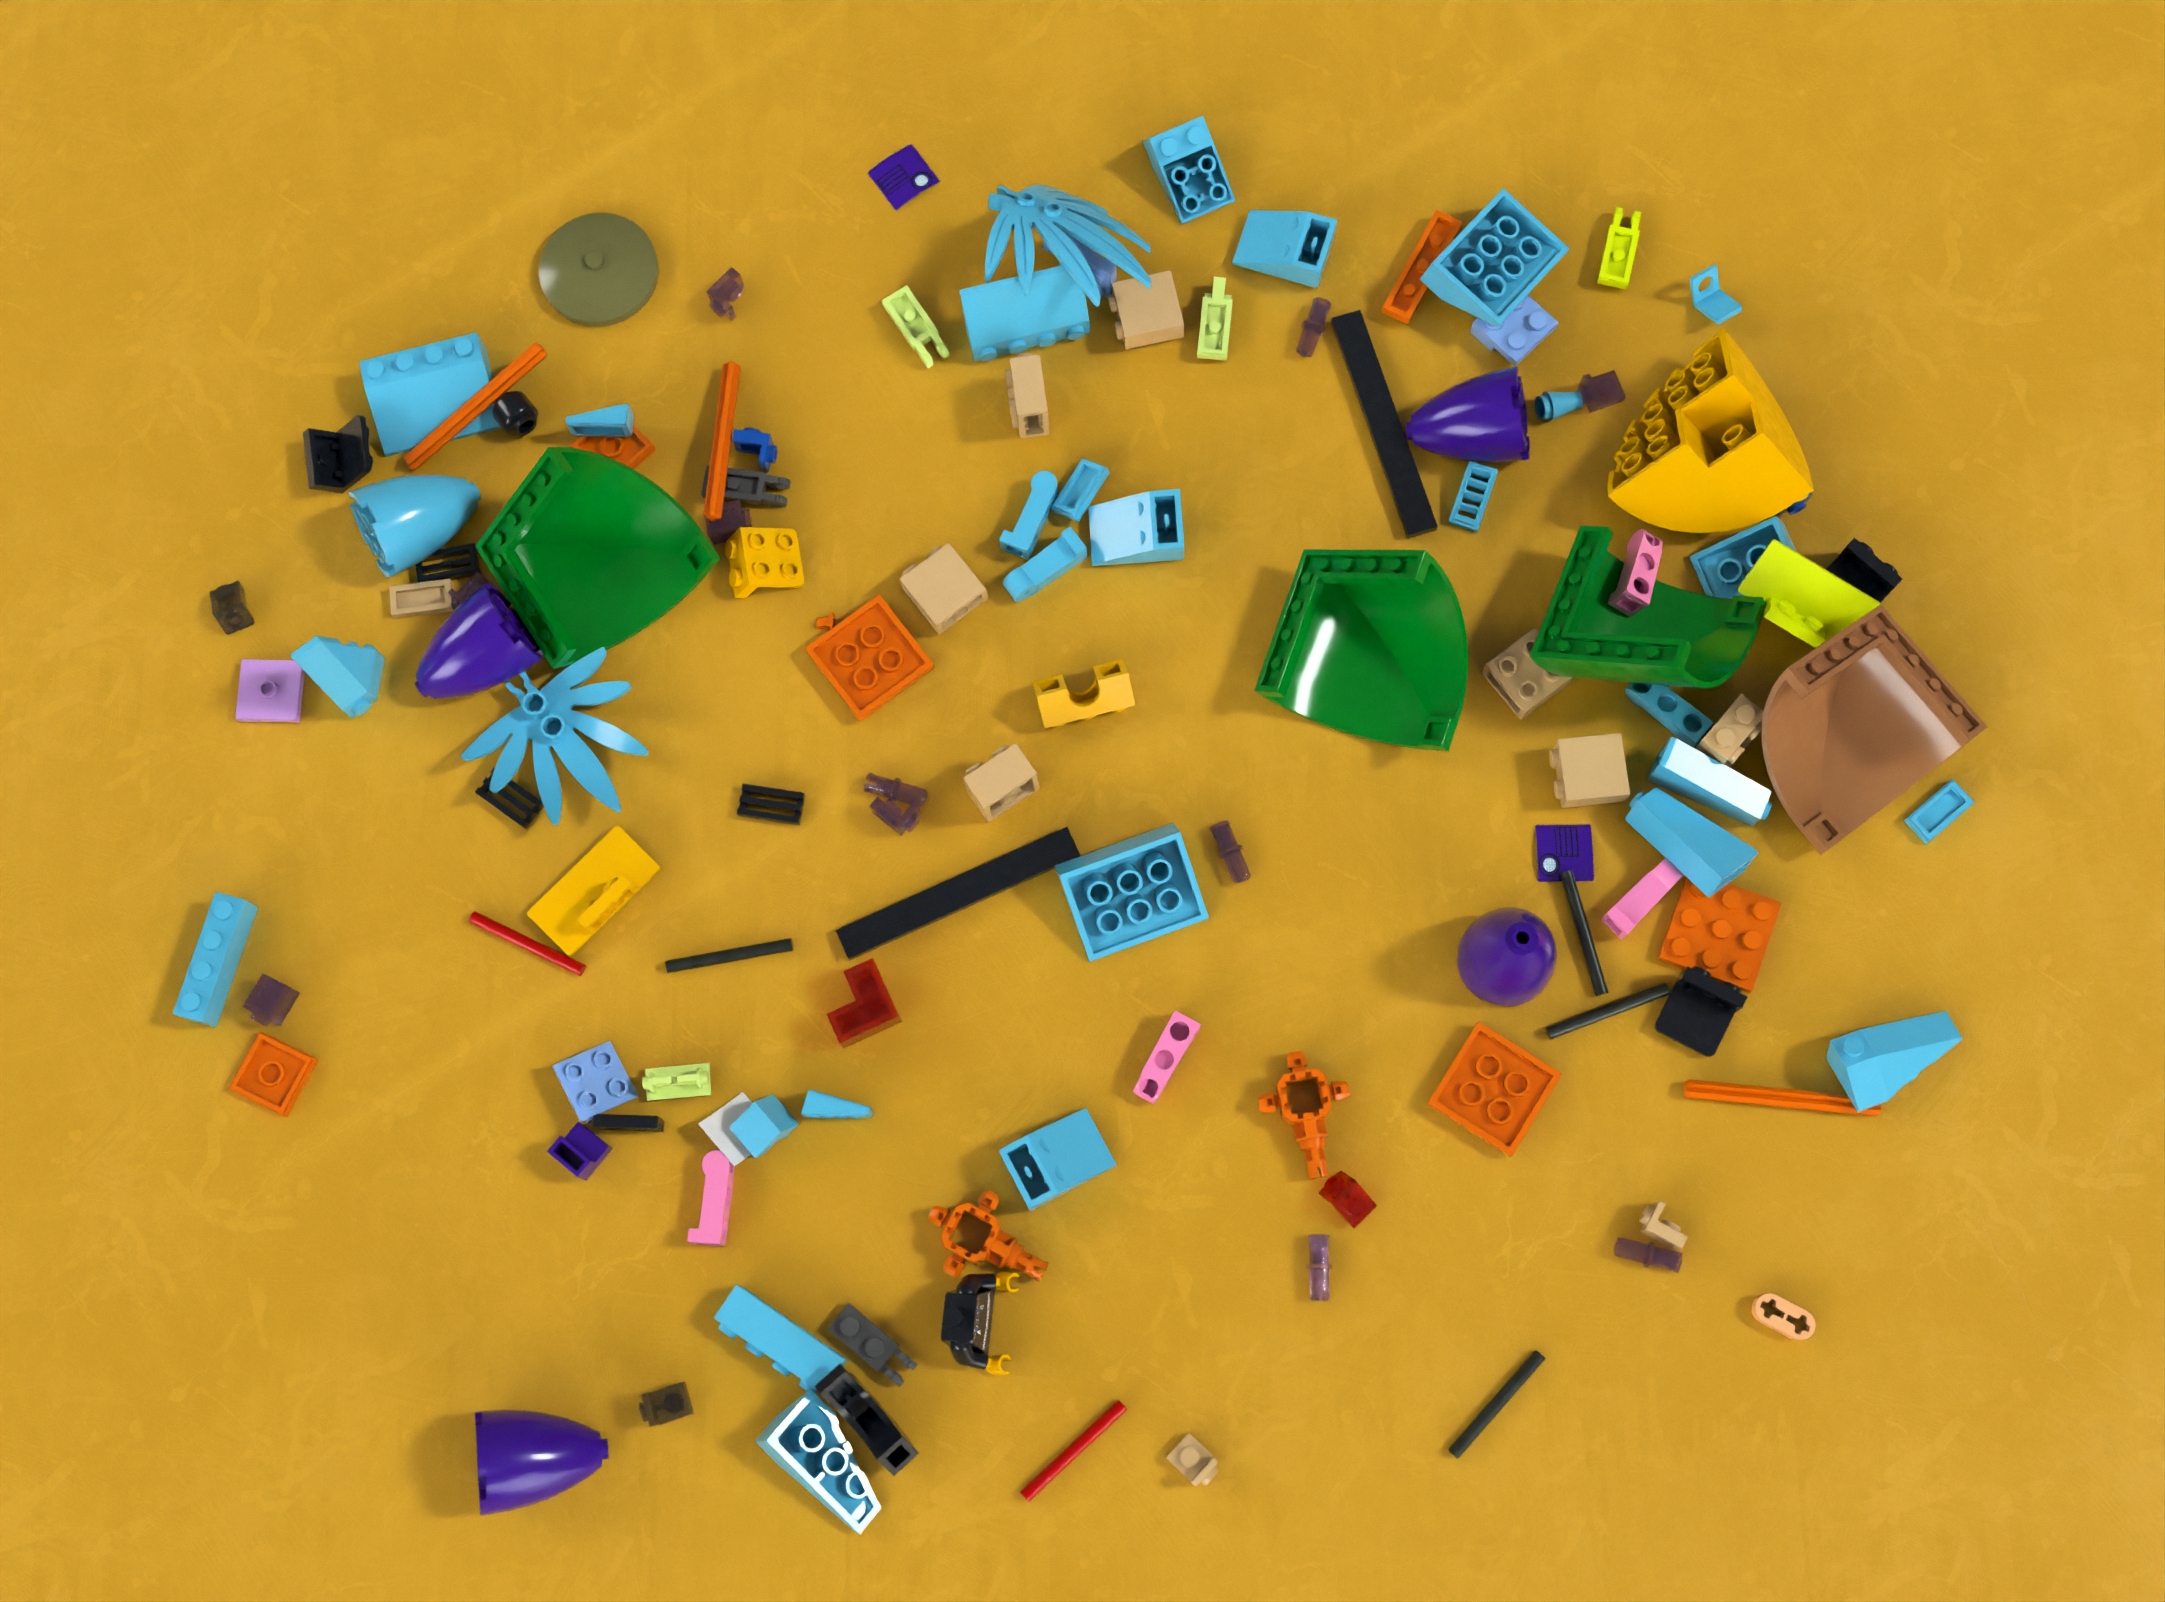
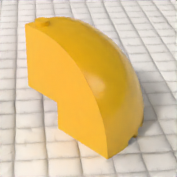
[1608,329,1814,533]

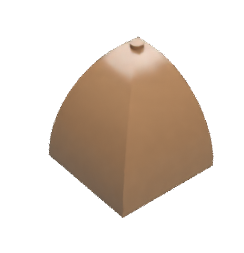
[1761,604,1987,855]

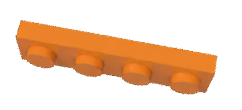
[1381,209,1463,325]

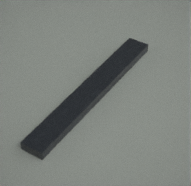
[1331,310,1438,539]
[836,827,1080,961]

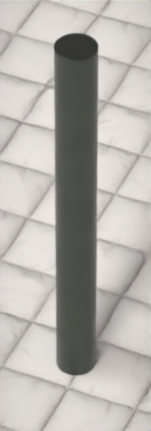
[1560,870,1609,996]
[665,938,793,973]
[1546,983,1670,1040]
[1448,1350,1545,1459]

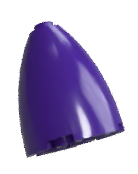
[1406,367,1530,462]
[415,583,543,699]
[1457,907,1557,1007]
[475,1410,608,1516]

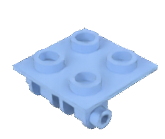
[552,1041,639,1124]

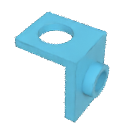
[1690,264,1742,325]

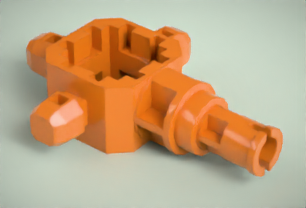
[1257,1051,1350,1180]
[928,1189,1049,1282]

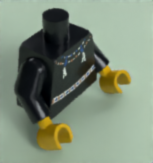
[941,1271,1019,1375]

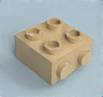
[1107,270,1184,350]
[1005,353,1050,439]
[899,543,988,635]
[1482,628,1573,721]
[1695,693,1764,767]
[1549,733,1630,808]

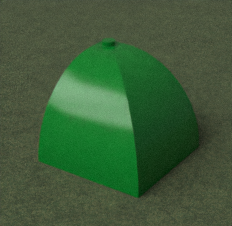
[475,447,720,669]
[1529,526,1766,688]
[1254,549,1468,751]

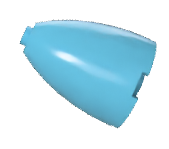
[348,475,481,578]

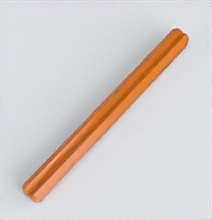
[403,342,548,470]
[703,361,741,521]
[1684,1079,1881,1116]

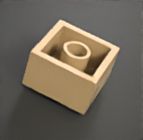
[963,743,1040,823]

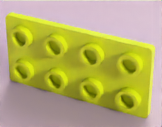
[1738,539,1881,648]

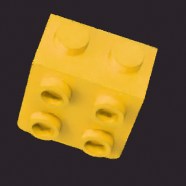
[725,527,805,598]

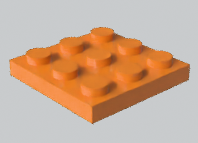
[805,594,935,722]
[1657,876,1781,993]
[1427,1021,1562,1157]

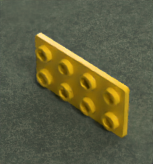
[527,826,660,956]

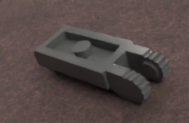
[701,465,791,507]
[828,1303,918,1387]

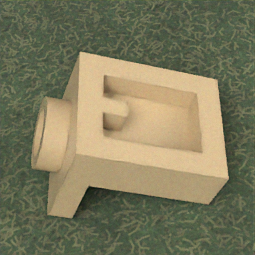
[1639,1200,1688,1251]
[1166,1433,1219,1487]

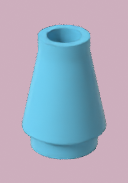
[1535,391,1583,422]

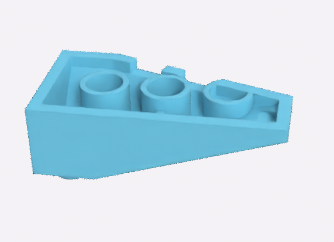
[290,636,385,718]
[1826,1011,1962,1112]
[755,1389,881,1534]

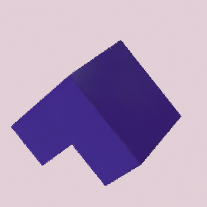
[547,1122,612,1180]

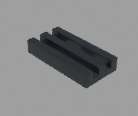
[416,543,481,583]
[475,767,544,829]
[737,784,805,826]
[593,1114,664,1132]

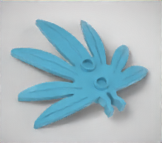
[985,185,1151,307]
[461,647,649,825]

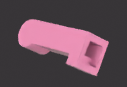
[1607,529,1663,617]
[1601,858,1684,940]
[1133,1011,1201,1104]
[687,1150,735,1247]

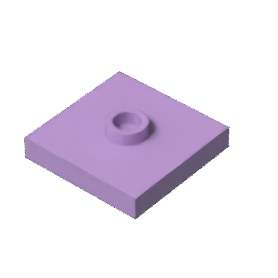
[235,659,305,723]

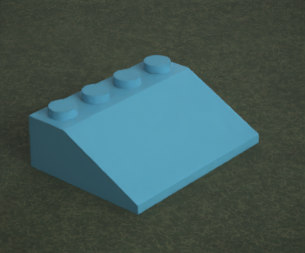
[1419,188,1570,327]
[959,265,1090,361]
[359,332,502,457]
[1055,823,1209,962]

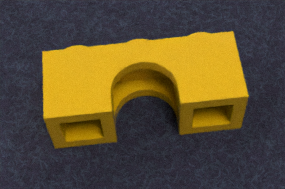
[1032,659,1135,729]

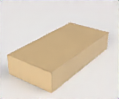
[389,579,455,619]

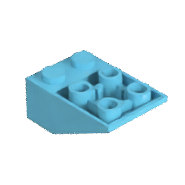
[1142,116,1236,224]
[1232,210,1337,289]
[1088,489,1184,566]
[998,1108,1117,1212]

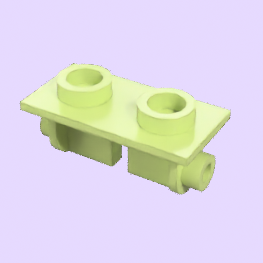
[642,1063,711,1101]

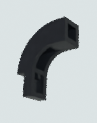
[815,1364,919,1476]

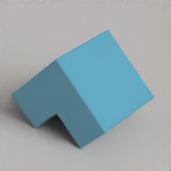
[729,1094,799,1158]

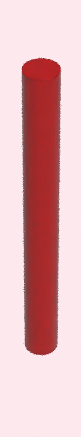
[469,911,586,976]
[1020,1400,1128,1502]

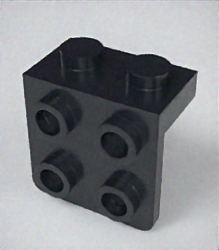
[303,415,373,493]
[1826,538,1902,603]
[1654,966,1747,1057]

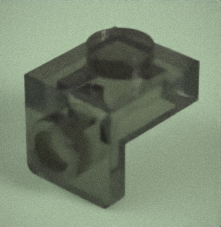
[210,580,255,635]
[639,1382,694,1427]

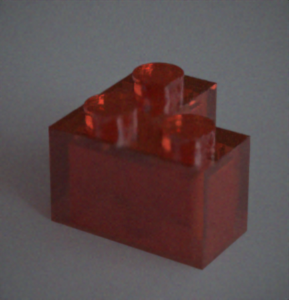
[827,958,902,1048]

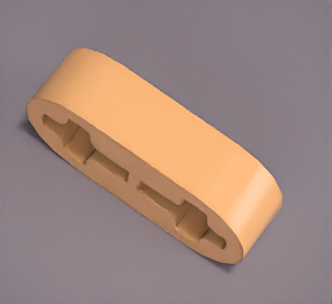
[1751,1293,1816,1340]

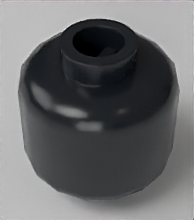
[492,391,538,436]

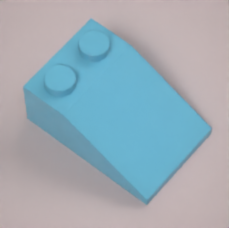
[1689,516,1797,599]

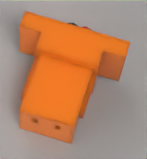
[817,612,836,629]

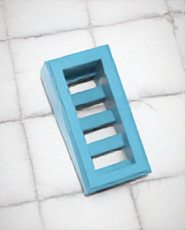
[565,404,634,437]
[1448,461,1498,533]
[801,1090,874,1119]

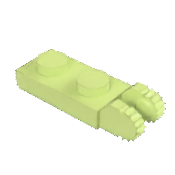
[881,285,949,368]

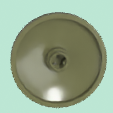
[539,213,659,327]

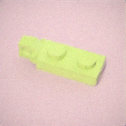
[1197,277,1233,361]

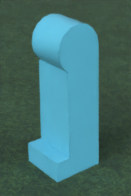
[999,471,1058,560]
[1002,526,1087,602]
[1625,683,1714,748]

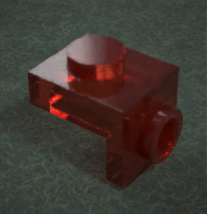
[1319,1171,1377,1229]

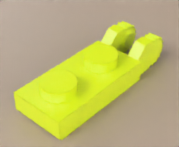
[1597,207,1641,290]

